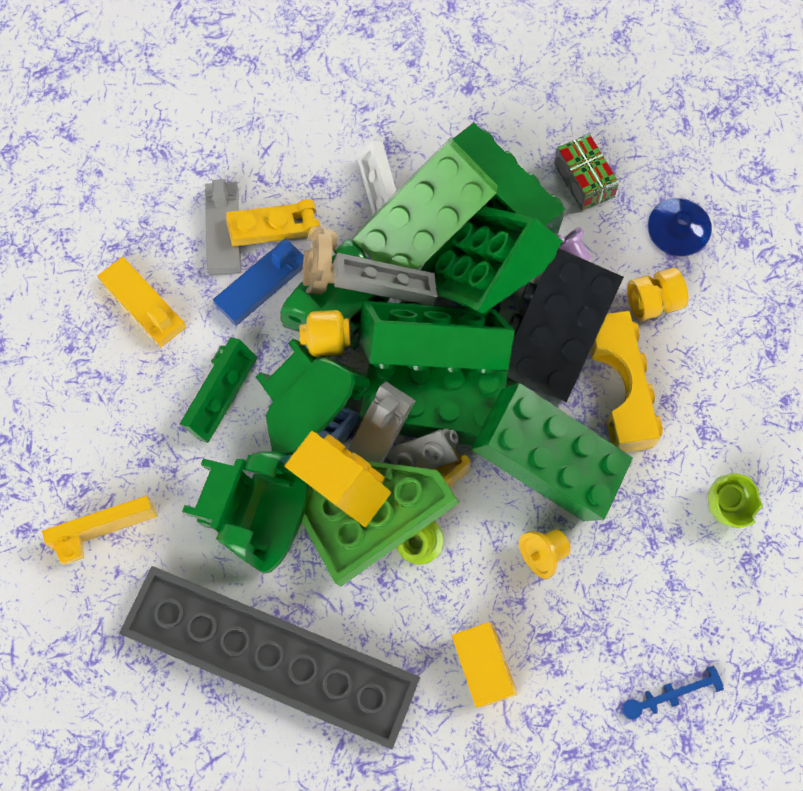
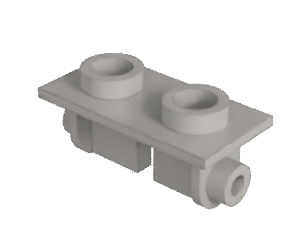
[387,429,458,469]

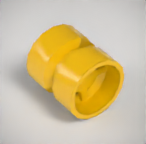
[627,267,689,321]

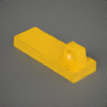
[97,256,187,348]
[42,496,158,565]

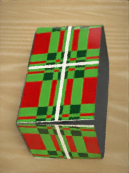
[554,134,619,211]

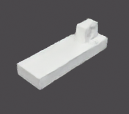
[358,141,396,215]

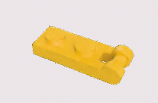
[226,199,321,247]

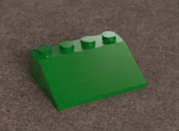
[421,206,563,314]

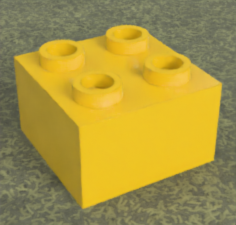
[285,431,392,527]

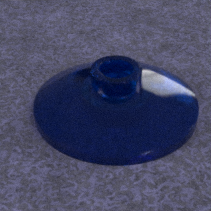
[647,198,712,257]

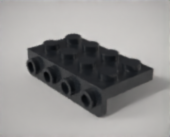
[500,249,624,403]

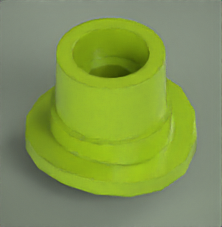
[396,521,445,565]

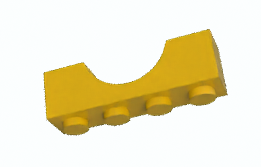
[590,311,663,452]

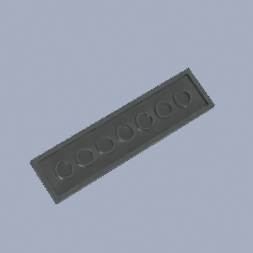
[119,566,420,750]

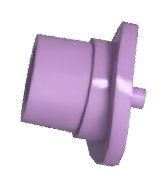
[558,227,591,261]

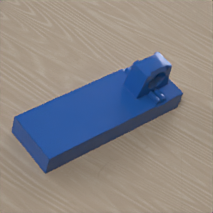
[212,238,304,326]

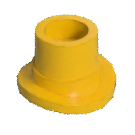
[518,529,571,579]

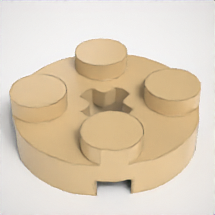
[302,226,338,295]

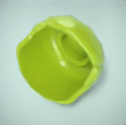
[707,473,763,529]

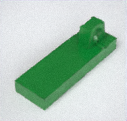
[179,337,258,443]

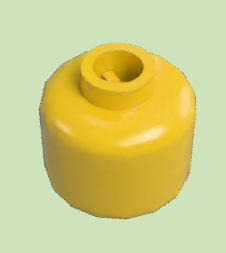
[299,310,351,357]

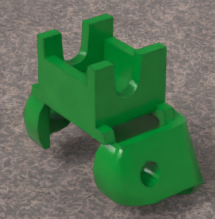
[280,239,390,351]
[256,339,370,455]
[182,451,310,574]

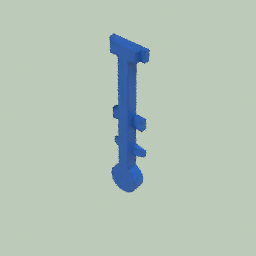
[622,665,724,720]

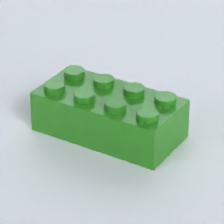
[352,137,498,270]

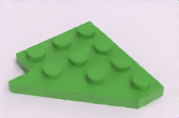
[301,461,460,587]

